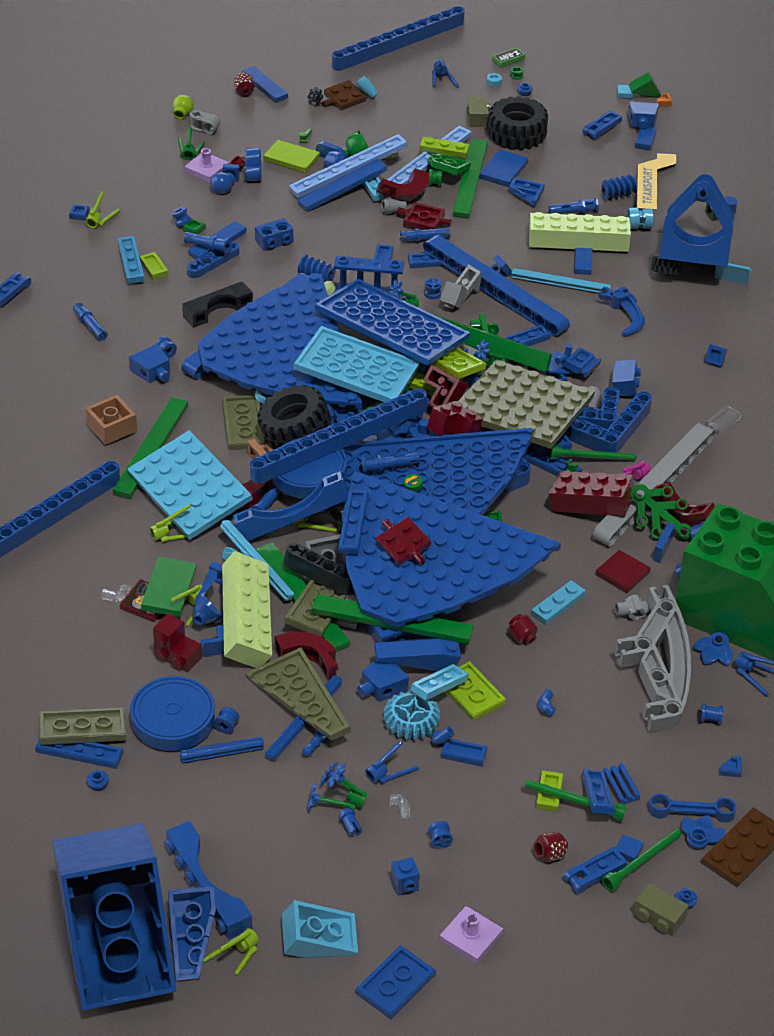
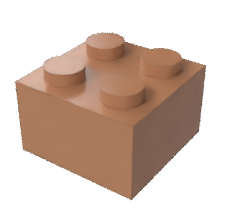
[85,395,137,445]

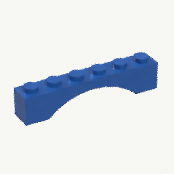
[233,471,349,541]
[164,820,253,940]

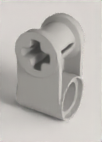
[190,110,221,135]

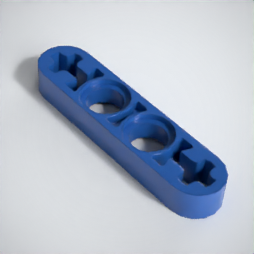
[187,241,240,278]

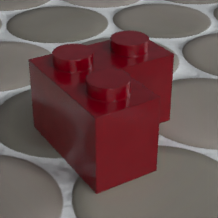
[423,365,468,407]
[427,401,483,436]
[153,613,202,673]

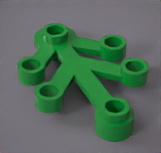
[631,484,691,539]

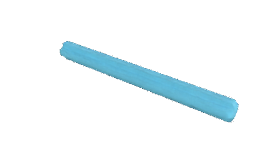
[511,268,611,293]
[220,520,294,601]

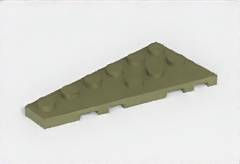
[245,647,351,741]

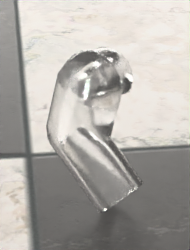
[100,584,130,602]
[389,793,411,820]

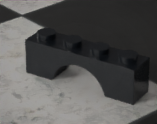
[182,281,253,328]

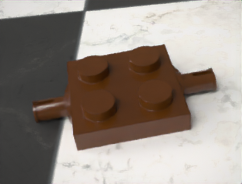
[322,80,367,111]

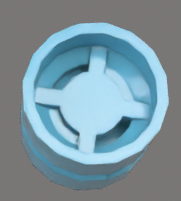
[627,208,653,229]

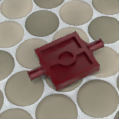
[397,202,452,230]
[376,517,432,566]

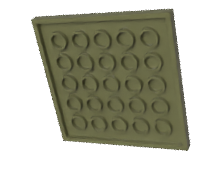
[458,360,595,449]

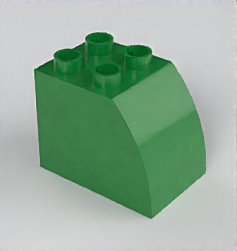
[676,503,774,661]

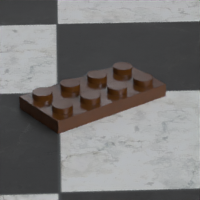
[701,807,774,888]

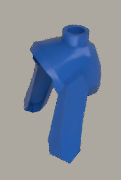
[193,569,223,625]

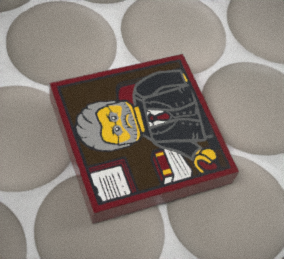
[120,579,161,622]

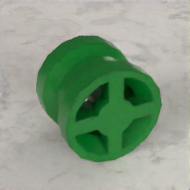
[428,169,443,186]

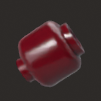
[508,614,538,644]

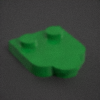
[427,154,471,176]

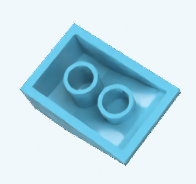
[282,900,358,958]

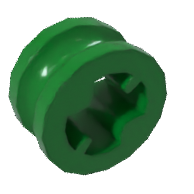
[510,66,524,80]

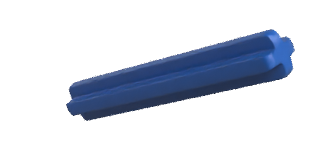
[180,736,264,763]

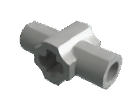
[614,595,651,621]

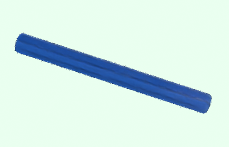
[265,675,342,761]

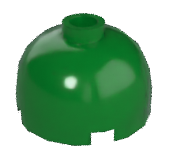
[344,130,369,158]

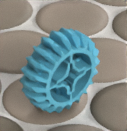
[384,690,440,741]

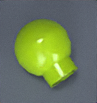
[172,95,194,120]

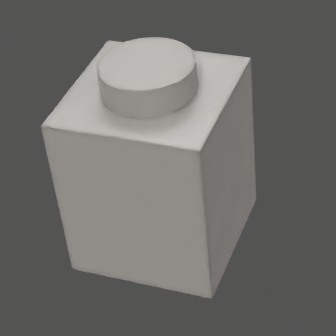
[440,281,467,309]

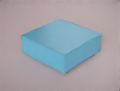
[617,85,633,99]

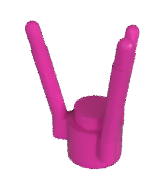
[623,461,651,480]

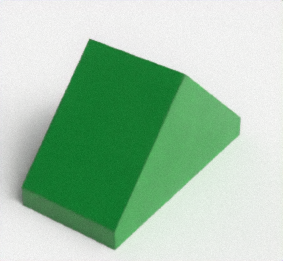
[629,72,661,98]

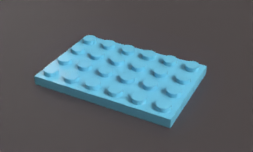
[293,326,420,402]
[127,430,253,540]

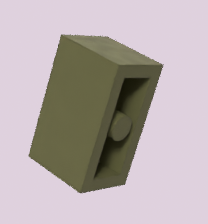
[467,97,490,127]
[633,883,689,937]

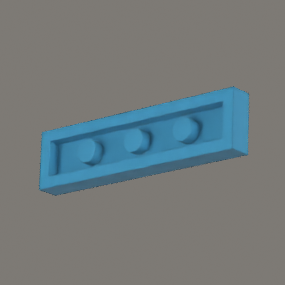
[118,236,145,284]

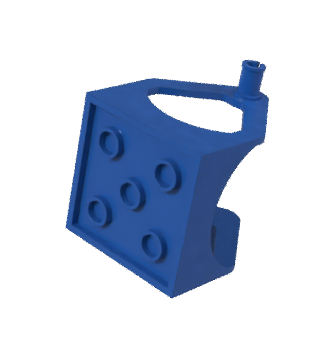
[659,174,734,267]

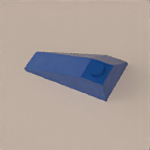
[374,638,461,671]
[168,886,216,982]

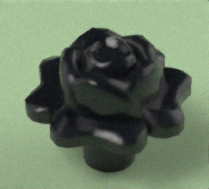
[307,87,323,106]

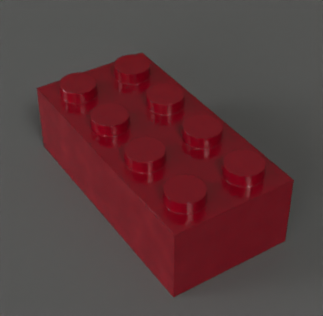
[549,471,634,516]

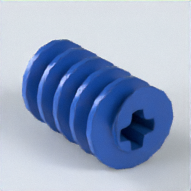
[601,174,637,200]
[298,254,336,282]

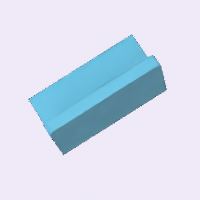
[714,263,751,285]

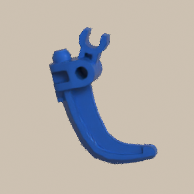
[598,286,645,337]

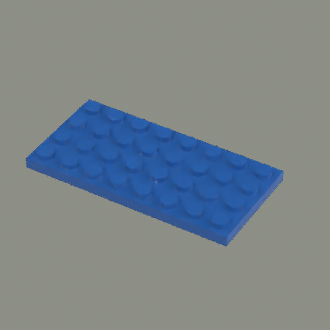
[315,279,470,366]

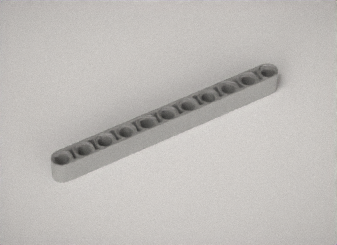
[593,423,716,547]

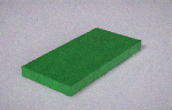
[141,556,197,617]

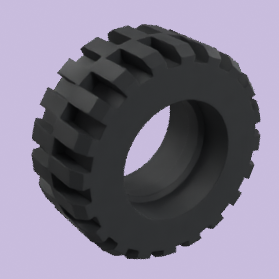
[488,96,548,150]
[257,385,332,449]

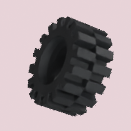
[651,256,683,275]

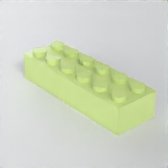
[529,212,631,252]
[222,551,272,668]

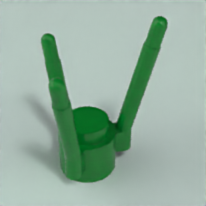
[178,127,205,160]

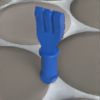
[302,731,329,757]

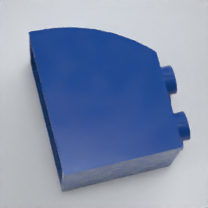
[52,823,177,1011]

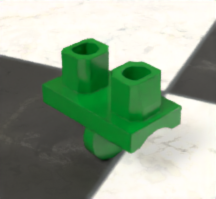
[470,313,499,335]

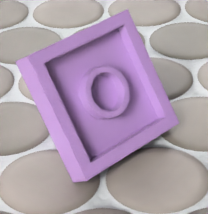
[184,148,229,182]
[439,906,503,964]

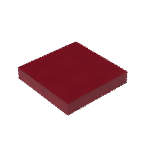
[596,549,651,593]

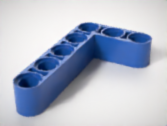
[567,387,620,430]
[569,391,652,452]

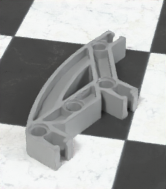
[614,584,691,733]

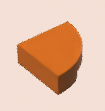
[657,93,672,106]

